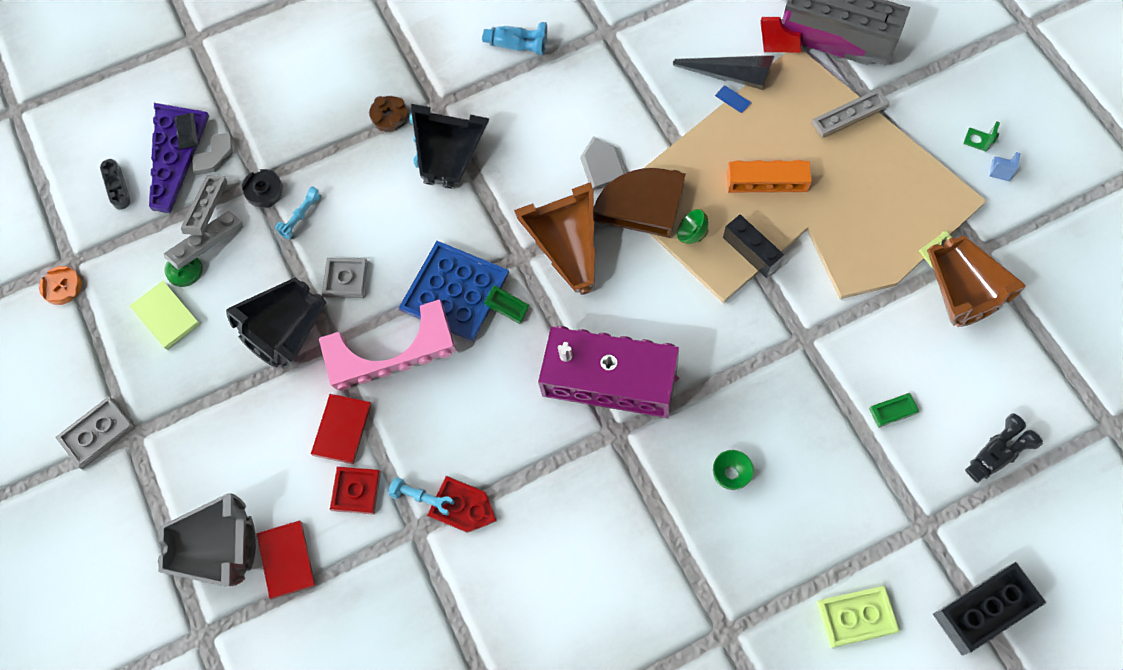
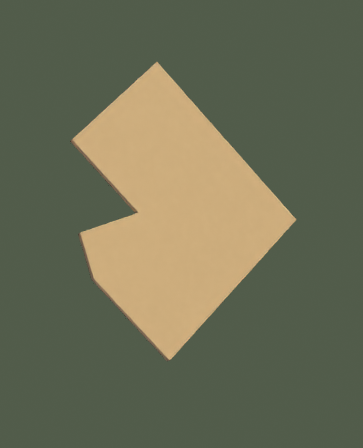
[644,50,987,303]

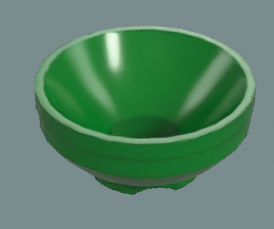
[677,209,709,244]
[164,257,203,287]
[713,450,754,490]

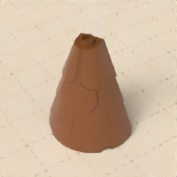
[514,182,596,295]

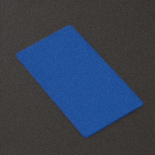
[715,85,751,113]

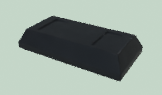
[175,113,198,150]

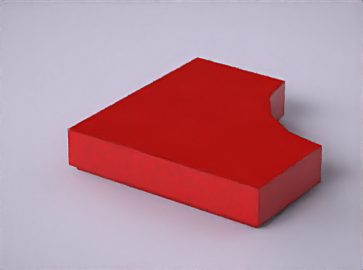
[760,17,802,53]

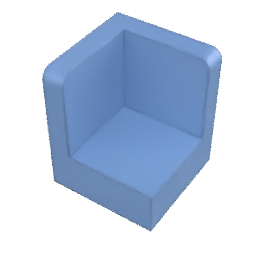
[989,152,1020,181]

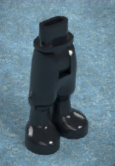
[965,413,1043,483]

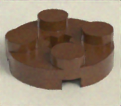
[369,96,408,132]

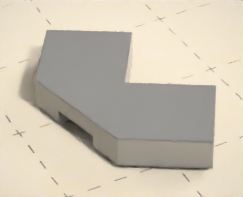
[192,132,233,175]

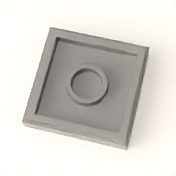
[322,258,368,298]

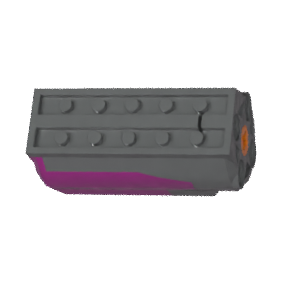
[782,0,911,65]

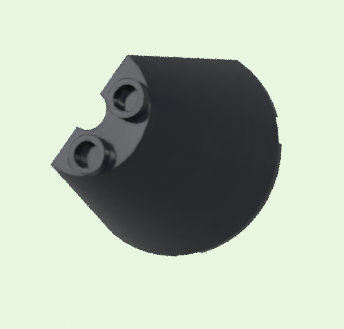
[411,104,489,189]
[226,277,327,369]

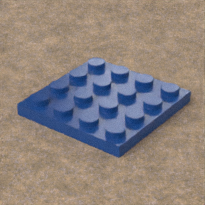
[399,241,510,342]

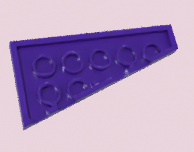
[149,103,209,214]

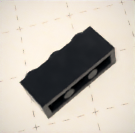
[723,214,785,278]

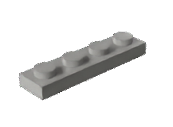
[811,89,890,138]
[181,175,227,235]
[164,210,243,270]

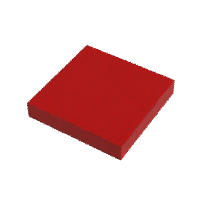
[330,467,381,515]

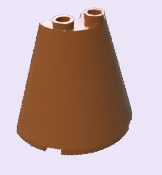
[927,235,1026,327]

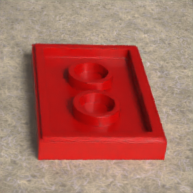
[311,394,372,465]
[256,520,316,600]

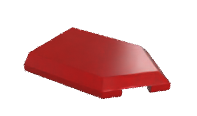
[427,476,497,533]

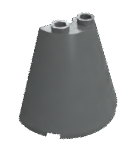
[158,493,256,587]

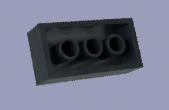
[933,562,1047,656]

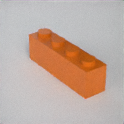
[727,160,811,193]

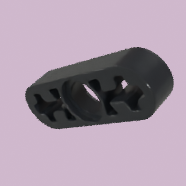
[100,159,130,210]

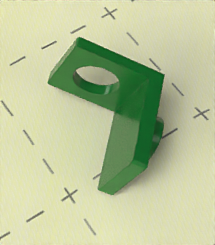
[963,121,1000,152]

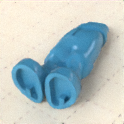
[482,22,548,55]

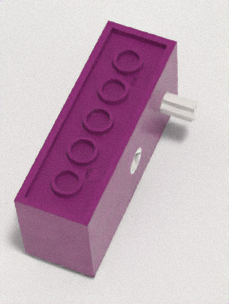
[538,326,679,418]

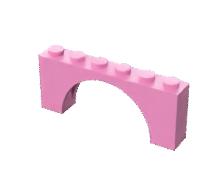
[319,300,457,391]

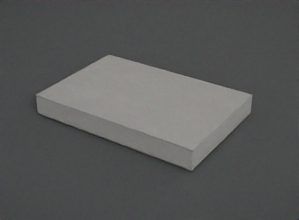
[55,396,135,470]

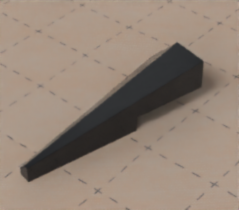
[673,55,775,90]

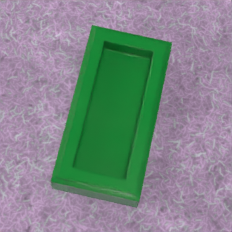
[484,285,530,324]
[869,393,920,428]

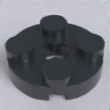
[242,169,283,208]

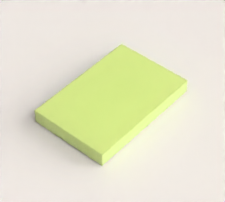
[130,281,200,350]
[817,586,900,648]

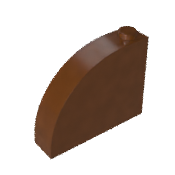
[593,168,686,238]

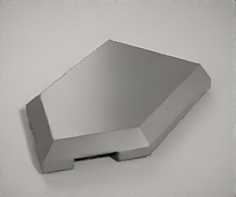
[580,136,626,190]

